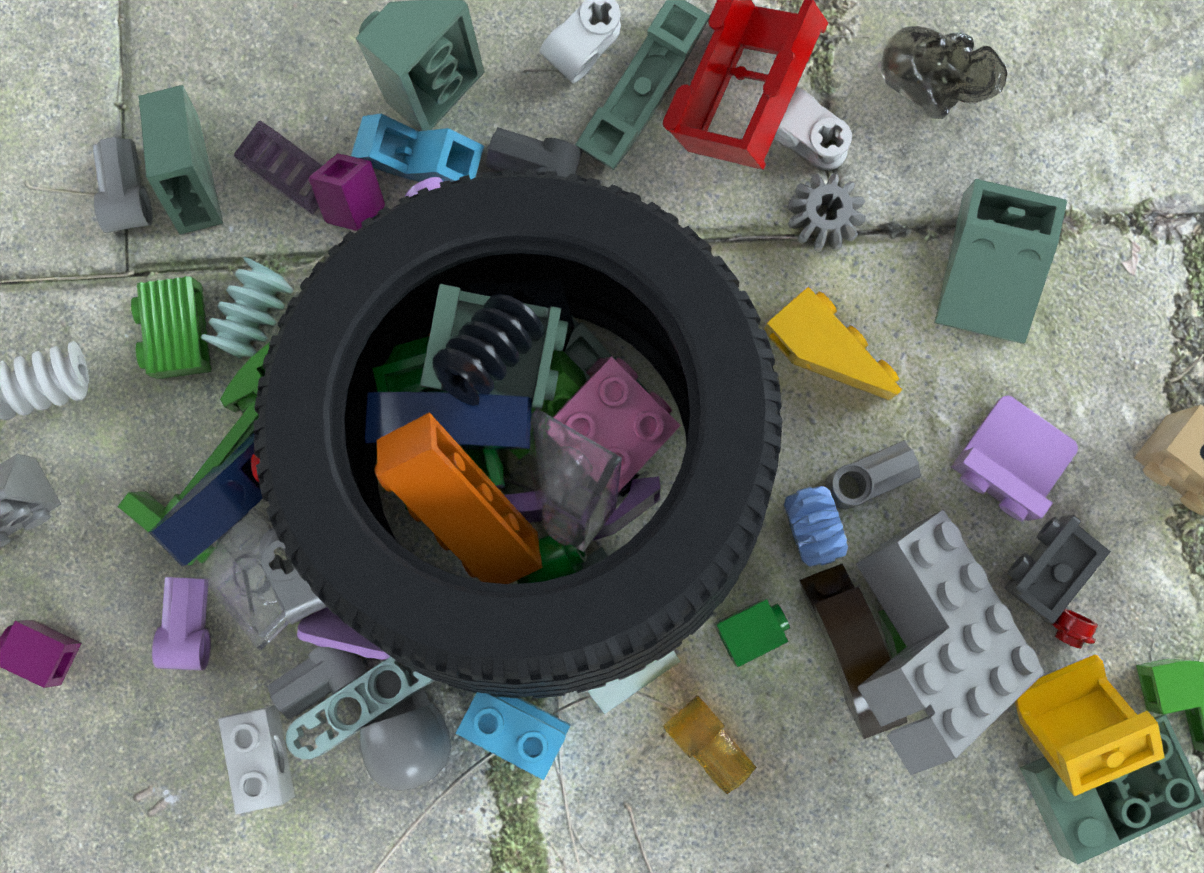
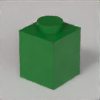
[714,599,790,667]

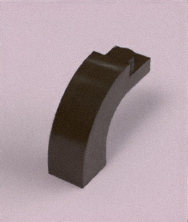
[799,564,908,739]

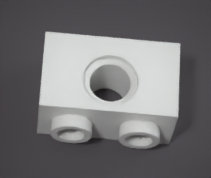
[218,705,295,814]

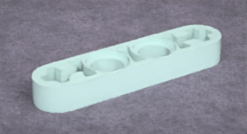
[286,656,434,759]

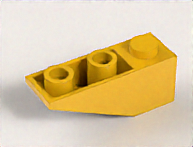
[764,286,902,400]

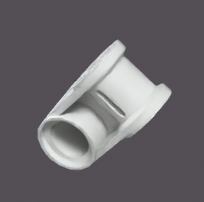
[539,0,621,84]
[774,87,852,171]

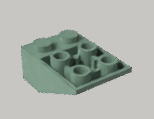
[934,179,1067,344]
[1020,714,1204,865]

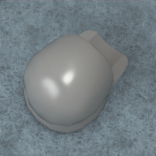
[360,665,451,791]

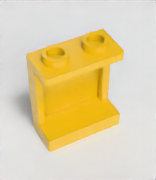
[1015,654,1165,796]

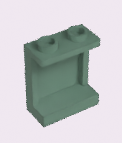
[420,284,568,409]

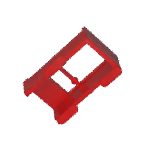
[663,0,828,170]

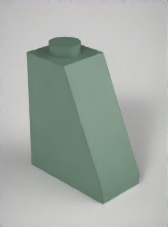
[138,85,223,235]

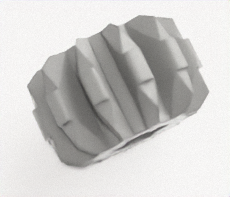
[787,173,866,251]

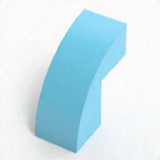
[351,114,484,182]

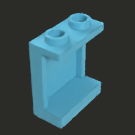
[455,692,571,780]

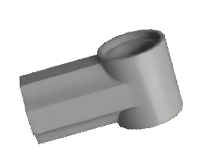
[92,137,153,233]
[824,440,921,510]
[267,646,368,719]

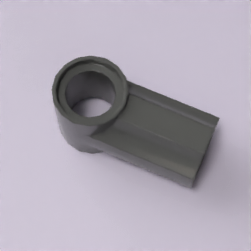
[486,127,583,177]

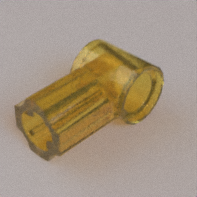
[663,695,757,794]

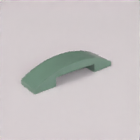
[575,0,710,170]

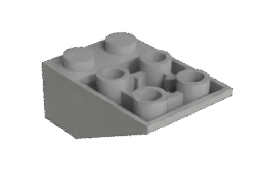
[0,454,62,548]

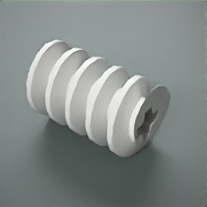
[0,341,89,420]

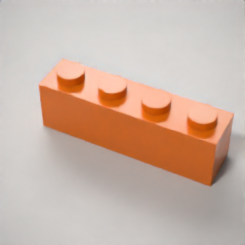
[375,412,542,584]

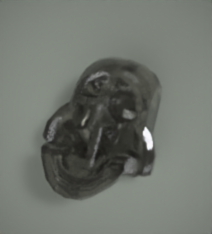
[881,26,1008,119]

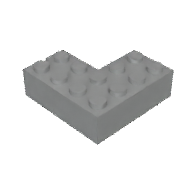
[856,509,1045,775]

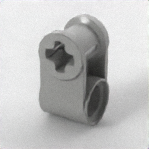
[259,528,327,624]

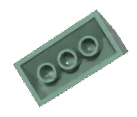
[356,0,485,131]

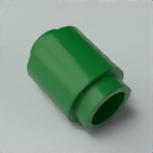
[516,529,587,584]

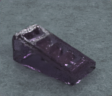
[234,120,322,215]

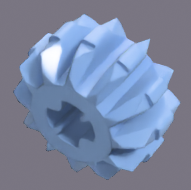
[784,486,848,567]

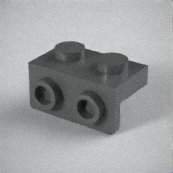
[1004,514,1111,624]

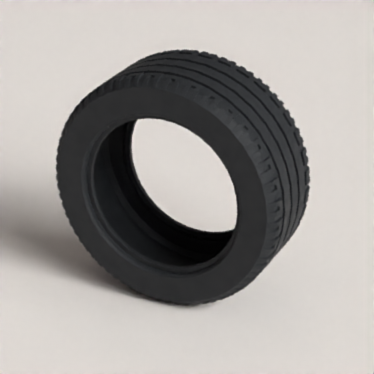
[254,169,782,699]

